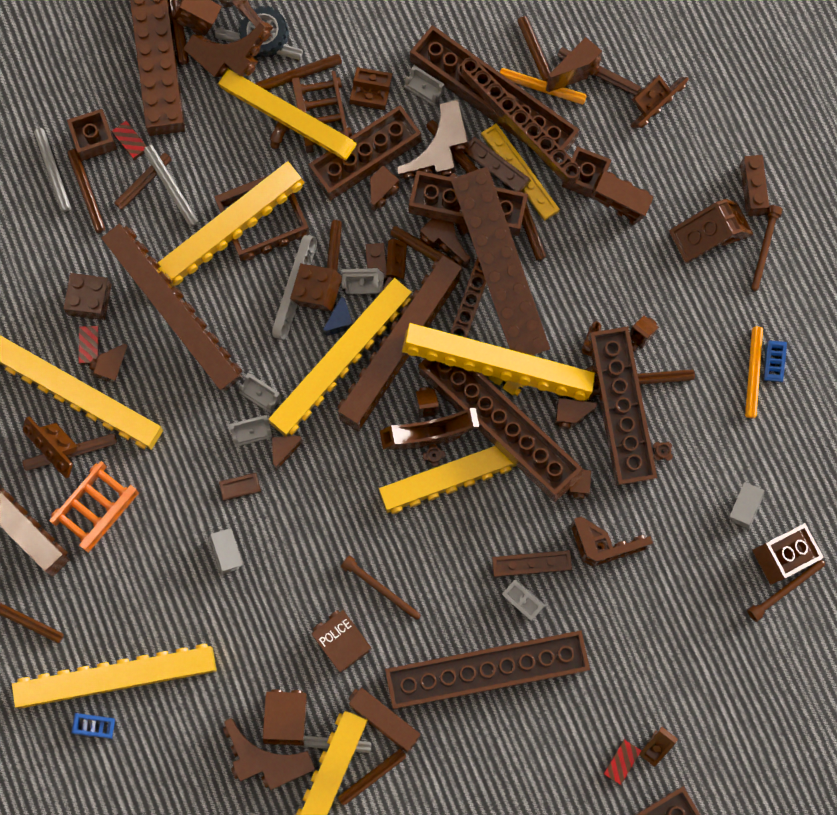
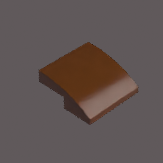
[349,67,393,110]

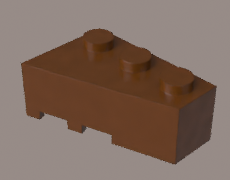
[590,171,654,225]

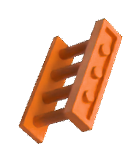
[50,461,139,553]

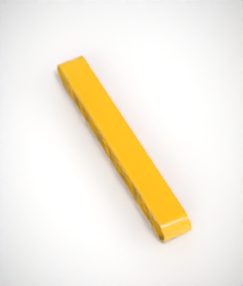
[217,69,357,160]

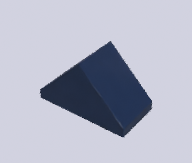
[323,297,352,336]

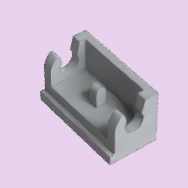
[404,65,444,106]
[342,268,384,295]
[239,373,281,414]
[229,415,273,447]
[729,482,764,530]
[209,528,243,575]
[502,579,546,621]

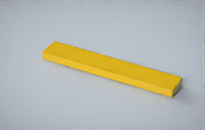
[481,123,560,221]

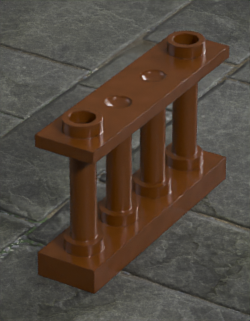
[292,71,352,153]

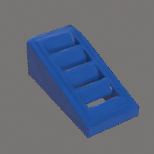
[764,340,787,382]
[71,713,115,739]

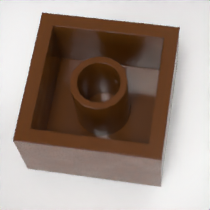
[172,0,222,36]
[67,109,117,161]
[561,146,612,200]
[290,263,342,312]
[63,273,112,320]

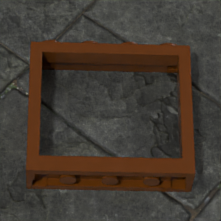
[214,175,310,261]
[348,687,421,753]

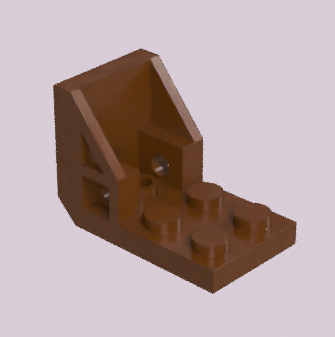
[669,199,754,263]
[570,516,653,567]

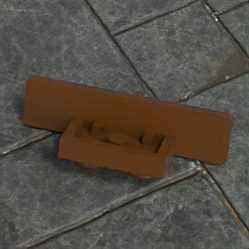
[630,75,689,128]
[23,416,78,478]

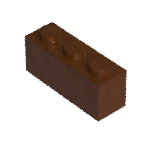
[740,155,769,216]

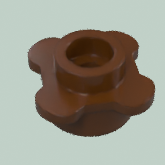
[653,442,673,461]
[423,444,446,467]

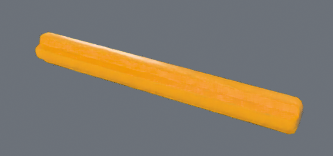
[500,68,586,105]
[745,326,763,418]

